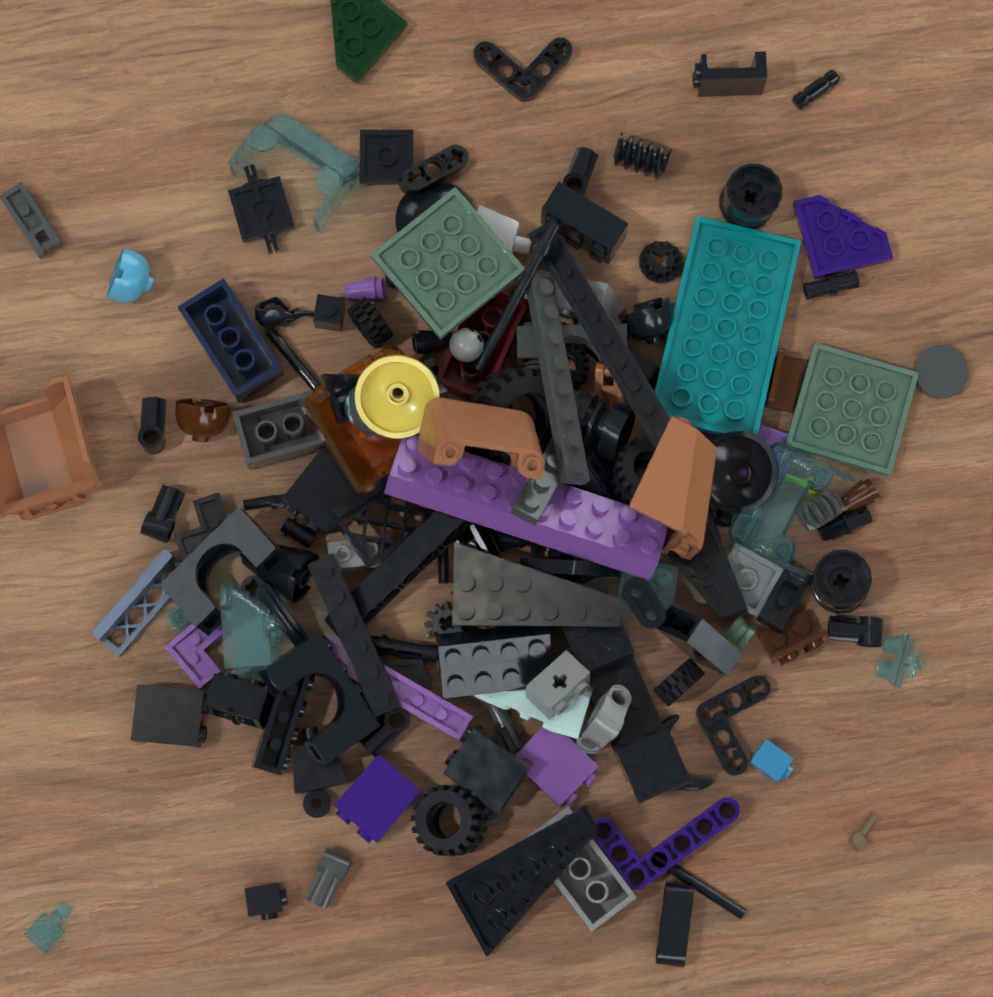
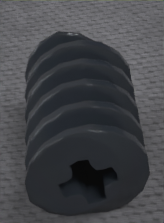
[613,132,672,180]

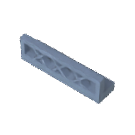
[91,549,181,657]

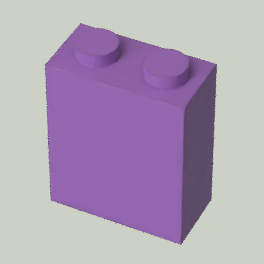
[516,727,598,807]

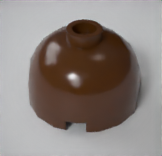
[175,398,230,442]

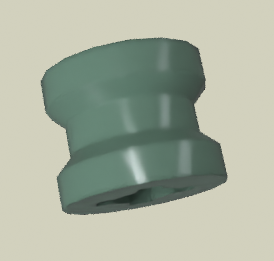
[723,616,757,650]

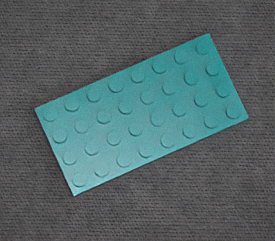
[654,216,801,436]

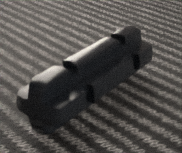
[792,69,840,109]

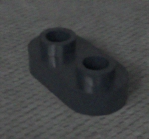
[622,577,666,629]

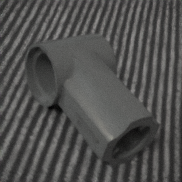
[304,848,352,909]

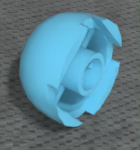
[106,248,154,303]

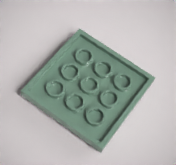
[370,187,525,340]
[785,343,919,477]

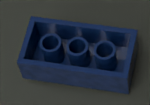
[178,278,284,403]

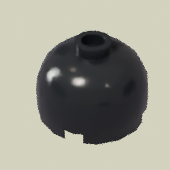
[618,296,674,344]

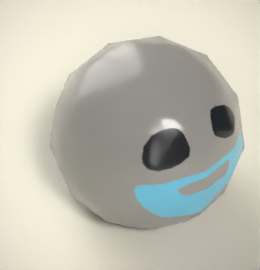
[449,328,484,362]

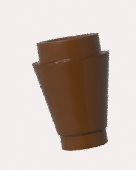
[841,478,880,514]

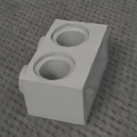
[327,535,386,573]

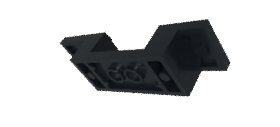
[562,576,691,804]

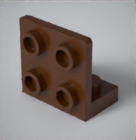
[757,610,828,666]

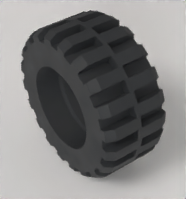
[468,367,553,468]

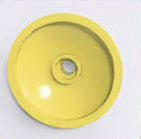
[355,355,440,438]

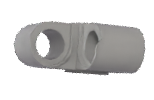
[576,685,632,754]

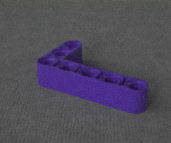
[593,798,740,890]

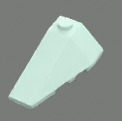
[475,685,594,739]

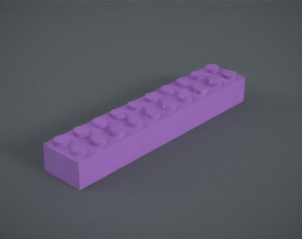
[384,435,668,580]

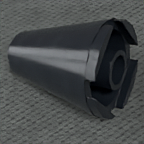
[240,544,319,603]

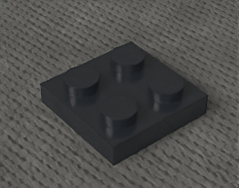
[359,130,414,184]

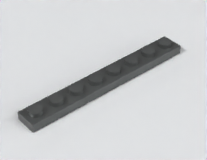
[526,275,590,485]

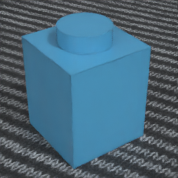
[748,739,794,783]

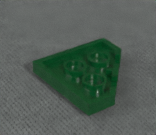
[330,0,408,84]

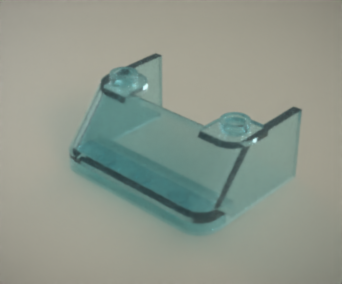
[228,113,360,233]
[728,442,855,578]
[220,584,283,679]

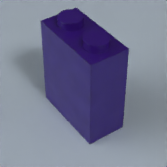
[334,754,422,843]

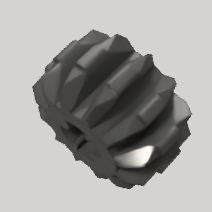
[796,489,845,531]
[424,601,470,645]

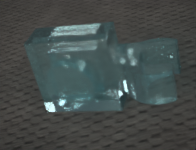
[24,903,73,953]

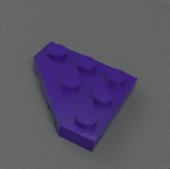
[793,195,893,279]

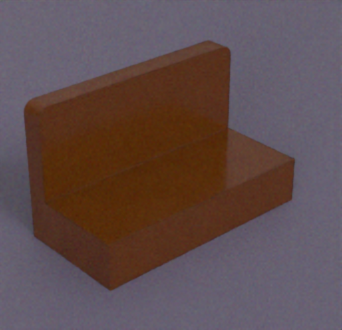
[765,349,804,413]

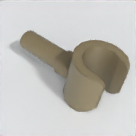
[849,814,878,852]

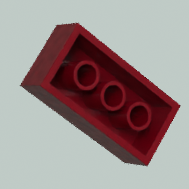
[437,292,528,401]

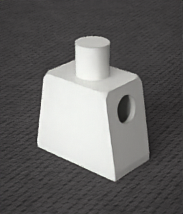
[477,205,532,255]

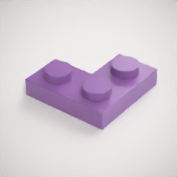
[165,623,226,689]

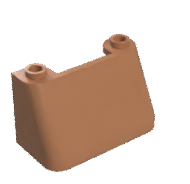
[416,397,544,480]

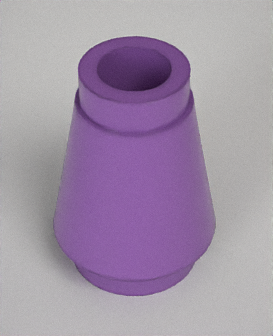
[345,276,386,303]

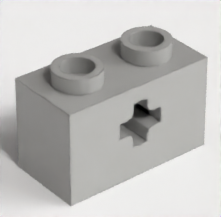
[526,650,590,719]

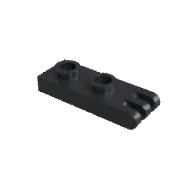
[756,559,814,634]

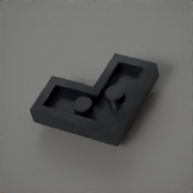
[175,492,227,561]

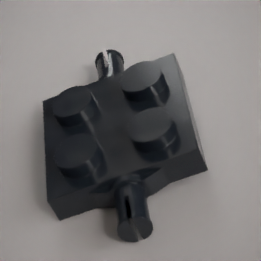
[228,165,295,254]

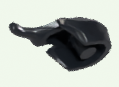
[255,297,314,329]

